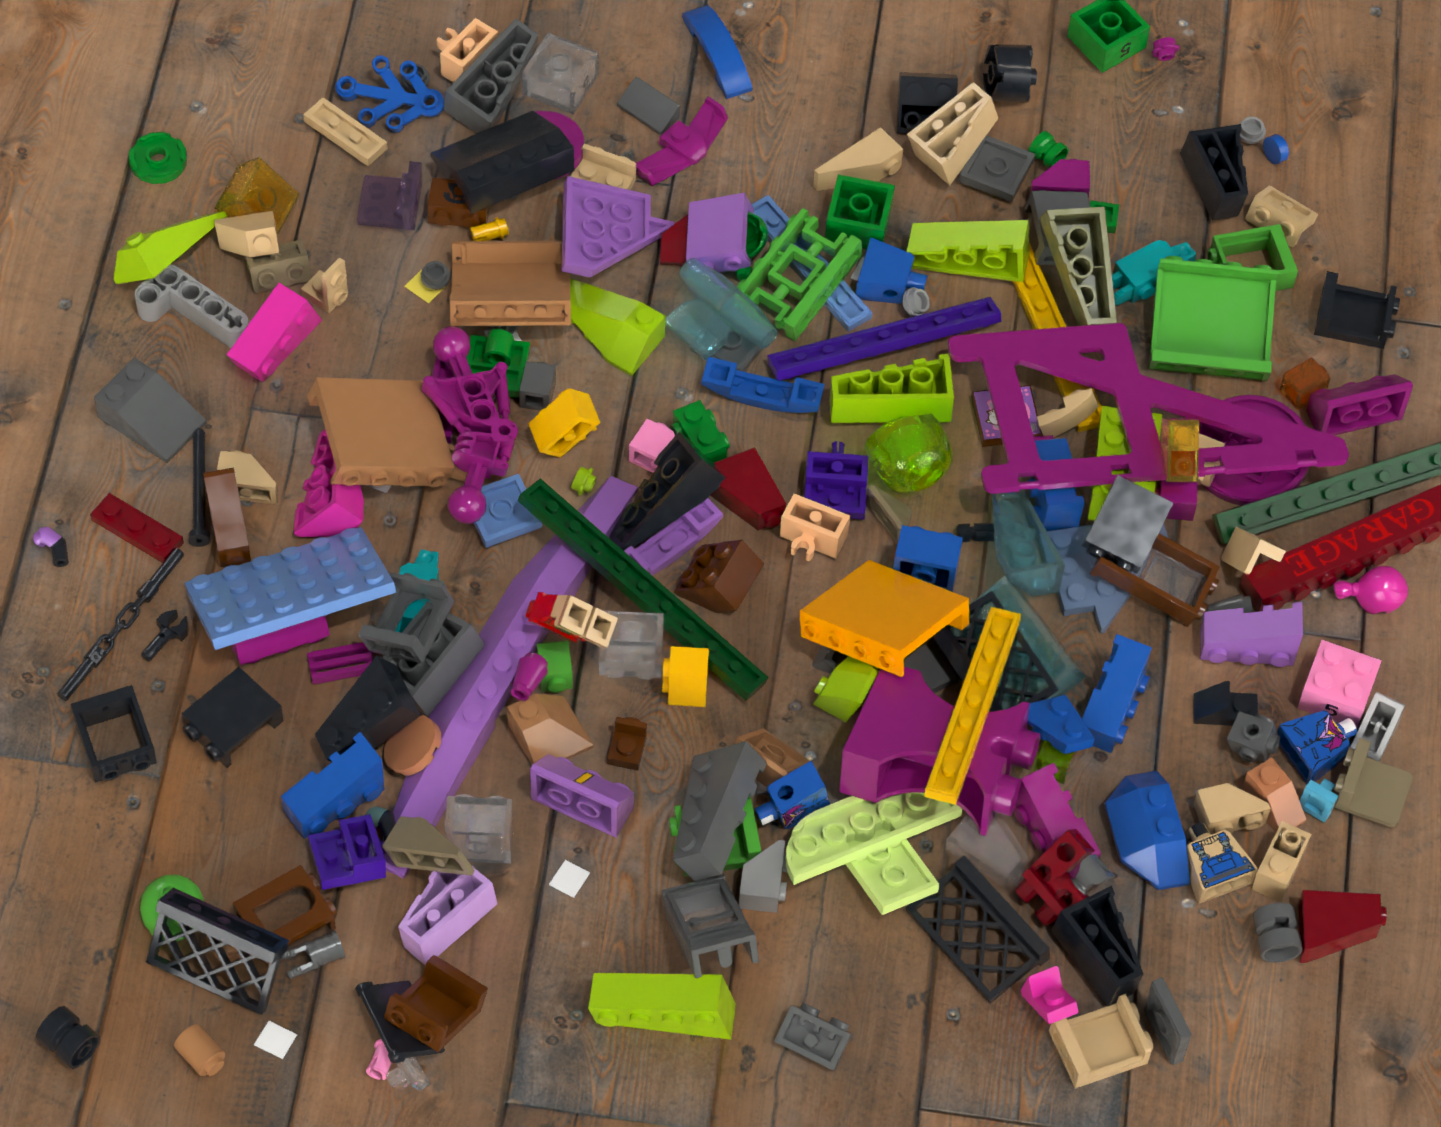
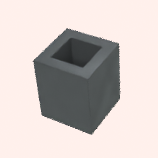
[519,361,556,411]

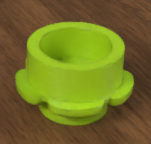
[571,466,597,495]

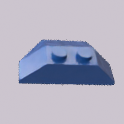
[1104,771,1190,890]

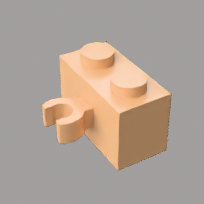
[437,18,498,83]
[780,494,850,561]

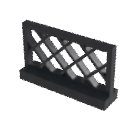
[932,591,1059,712]
[905,855,1050,1004]
[146,888,290,1015]

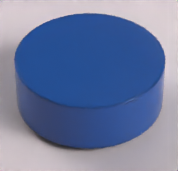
[1263,134,1289,164]

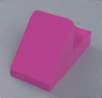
[1021,966,1079,1024]

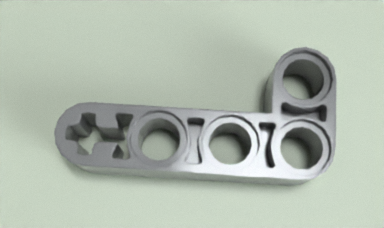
[134,264,249,348]

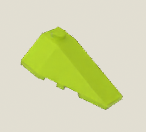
[813,656,879,723]

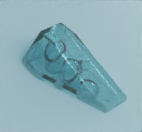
[991,490,1065,596]

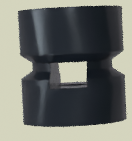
[36,1006,100,1069]

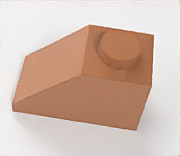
[1242,757,1307,832]

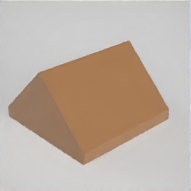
[734,728,813,787]

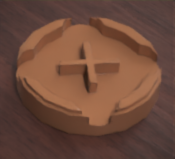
[384,715,441,776]

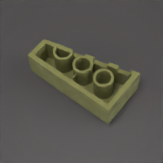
[1039,207,1117,326]

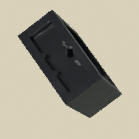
[71,685,157,782]

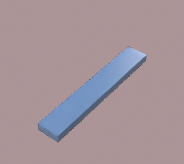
[751,195,872,332]

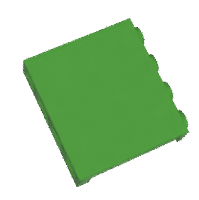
[1149,256,1279,381]

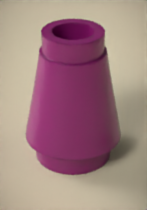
[511,653,548,701]

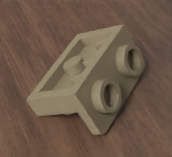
[245,240,312,293]

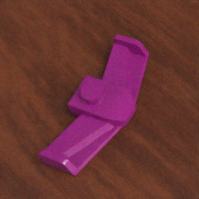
[635,96,728,186]

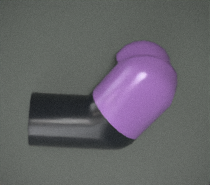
[33,527,69,567]

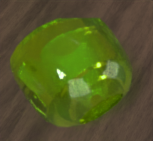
[864,414,954,493]

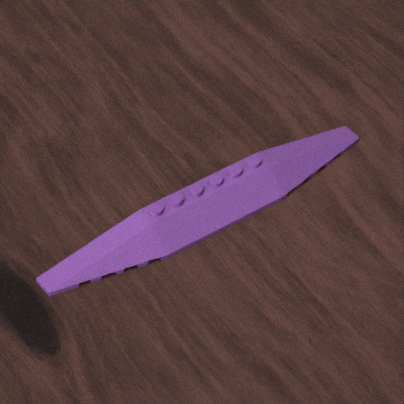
[383,476,638,879]

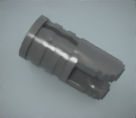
[281,930,345,979]

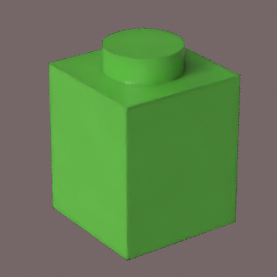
[537,641,573,693]

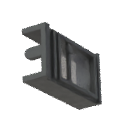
[661,874,759,978]

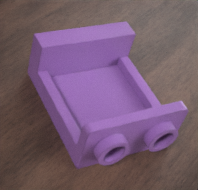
[686,193,754,276]

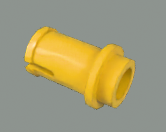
[470,217,509,241]

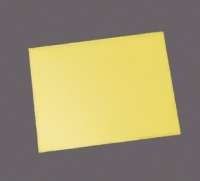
[404,270,446,303]

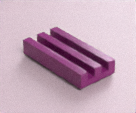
[307,642,373,685]

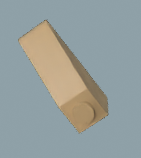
[813,127,903,191]

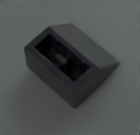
[897,72,958,134]

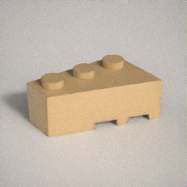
[907,82,998,186]

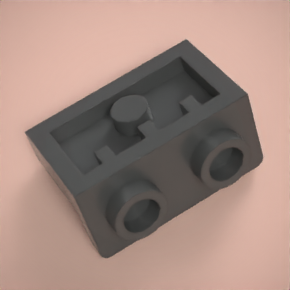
[774,1002,855,1070]

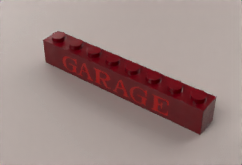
[1239,484,1441,612]

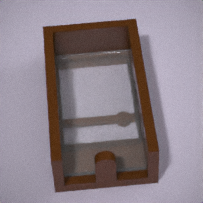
[1090,533,1220,627]

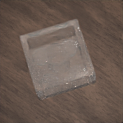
[522,33,599,115]
[599,611,664,679]
[444,794,514,864]

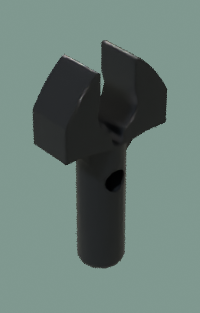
[141,610,188,661]

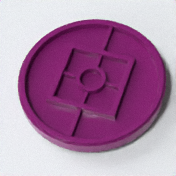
[1193,395,1312,505]

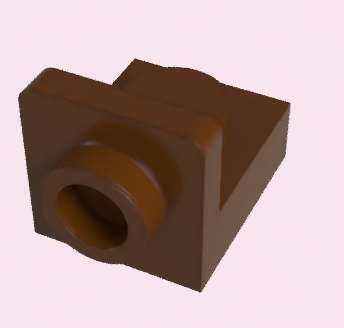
[607,717,647,771]

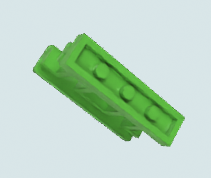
[735,208,863,342]

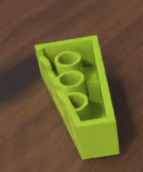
[907,220,1029,282]
[829,353,954,423]
[588,973,736,1040]

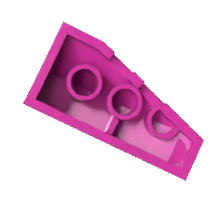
[294,429,364,537]

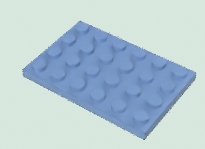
[184,527,396,650]

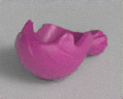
[1334,566,1408,614]

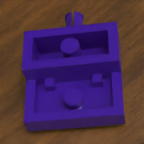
[805,441,869,520]
[308,814,387,890]

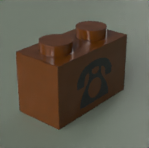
[427,178,490,229]

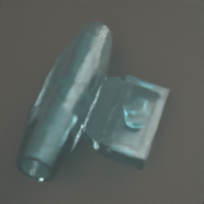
[666,258,778,361]

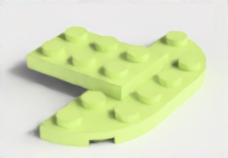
[786,792,962,915]

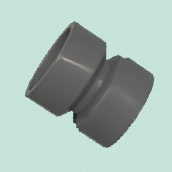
[1253,903,1303,963]

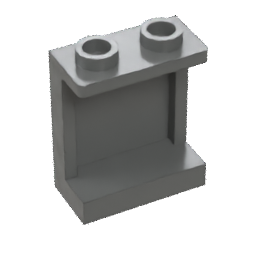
[1024,190,1090,265]

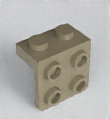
[1334,738,1413,827]

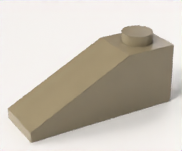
[382,816,475,876]

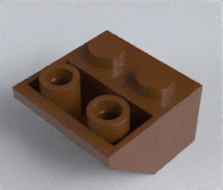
[674,540,764,613]

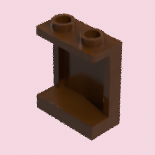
[384,955,488,1052]

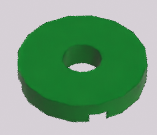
[129,132,187,184]

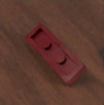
[90,493,184,563]

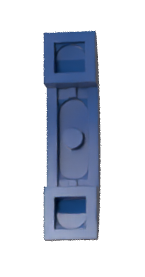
[682,5,753,99]
[701,357,825,413]

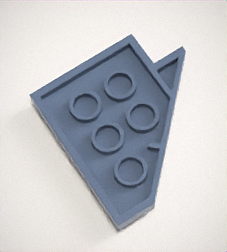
[1042,523,1168,634]

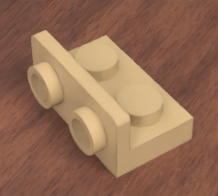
[570,144,636,190]
[1245,185,1318,247]

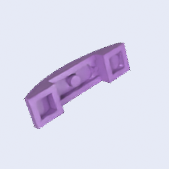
[624,498,723,575]

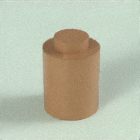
[174,1024,225,1076]

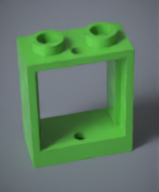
[1207,224,1298,291]

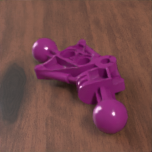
[421,326,518,524]

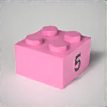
[1298,640,1382,729]

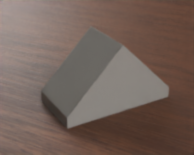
[1351,691,1405,761]

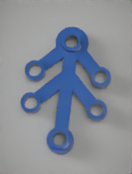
[335,55,444,133]

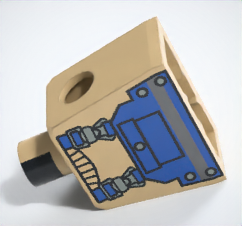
[1187,822,1258,904]

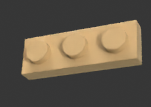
[303,97,388,166]

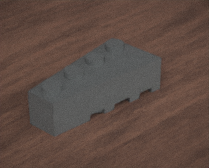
[443,19,538,133]
[673,741,767,881]

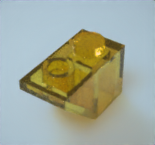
[1161,418,1199,482]

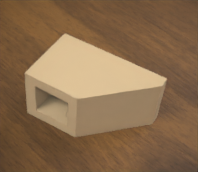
[1193,783,1271,835]
[1252,821,1312,903]

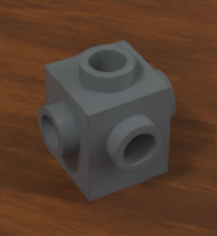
[1227,711,1280,762]

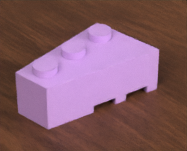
[398,866,498,966]

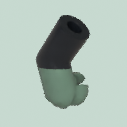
[365,806,396,841]

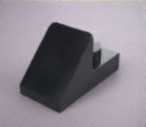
[1193,681,1258,726]

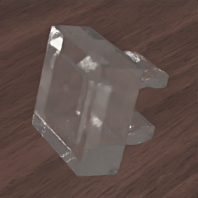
[386,1057,430,1091]

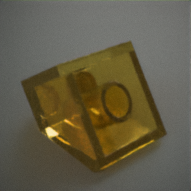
[214,157,300,235]

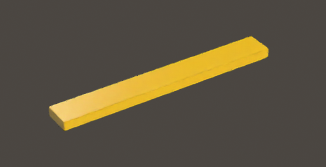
[1012,243,1102,433]
[924,607,1021,805]

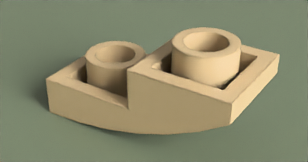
[1037,388,1099,437]

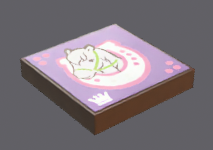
[971,385,1042,447]

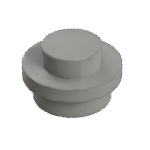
[1239,117,1266,144]
[903,287,930,317]

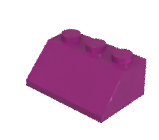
[1306,374,1413,436]
[231,615,330,665]

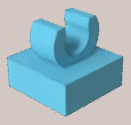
[1299,778,1338,823]

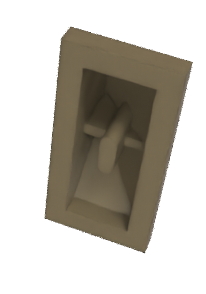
[866,484,913,544]

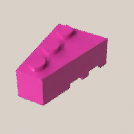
[227,283,322,382]

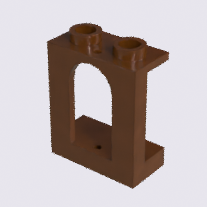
[233,865,337,967]

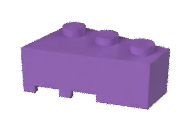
[1200,602,1303,667]

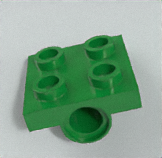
[467,329,530,398]

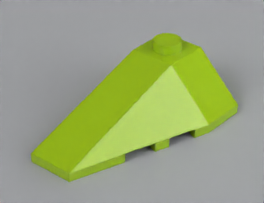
[114,211,227,284]
[570,278,666,377]

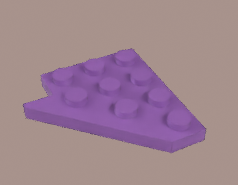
[562,176,674,278]

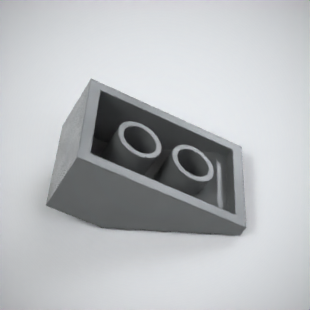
[94,358,206,463]

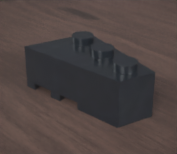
[1180,124,1248,220]
[315,656,421,762]
[1052,886,1144,1006]

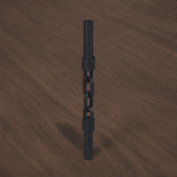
[57,548,184,701]

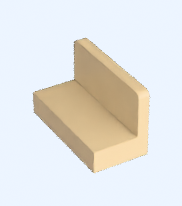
[1221,526,1286,575]

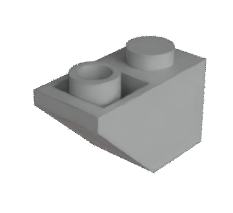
[739,840,788,913]

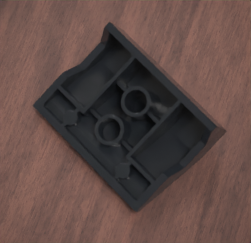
[430,111,575,214]

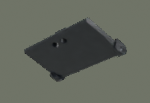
[355,980,445,1063]

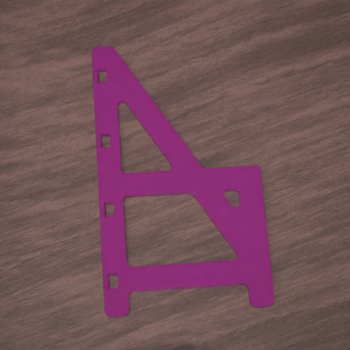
[948,323,1349,494]

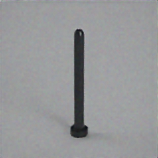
[188,428,210,547]

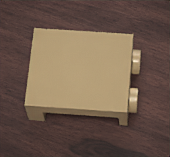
[1049,994,1153,1088]

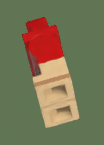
[526,592,618,648]

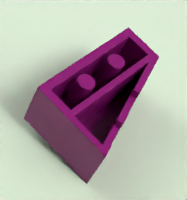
[1014,763,1101,878]

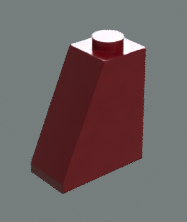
[710,447,787,530]
[1298,890,1387,963]

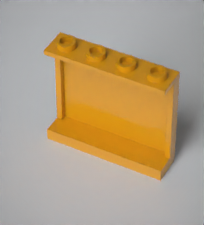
[800,560,969,677]

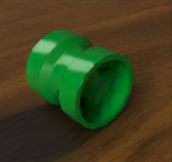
[1029,131,1069,169]

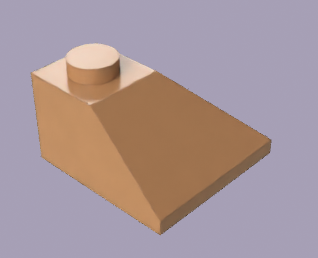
[507,694,593,765]

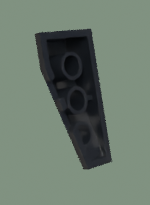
[609,432,726,551]

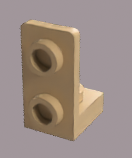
[301,258,348,313]

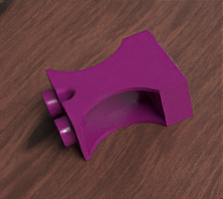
[839,666,1040,836]

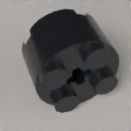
[983,44,1037,102]

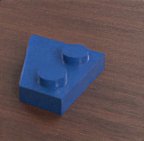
[1027,695,1095,754]

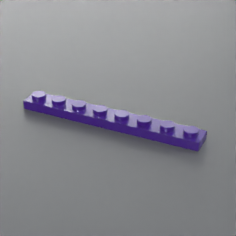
[767,297,1002,381]

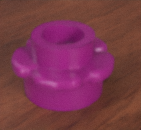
[1152,37,1180,61]

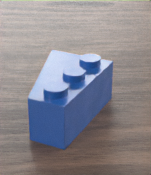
[1028,438,1085,535]
[1082,634,1152,753]
[281,732,385,839]

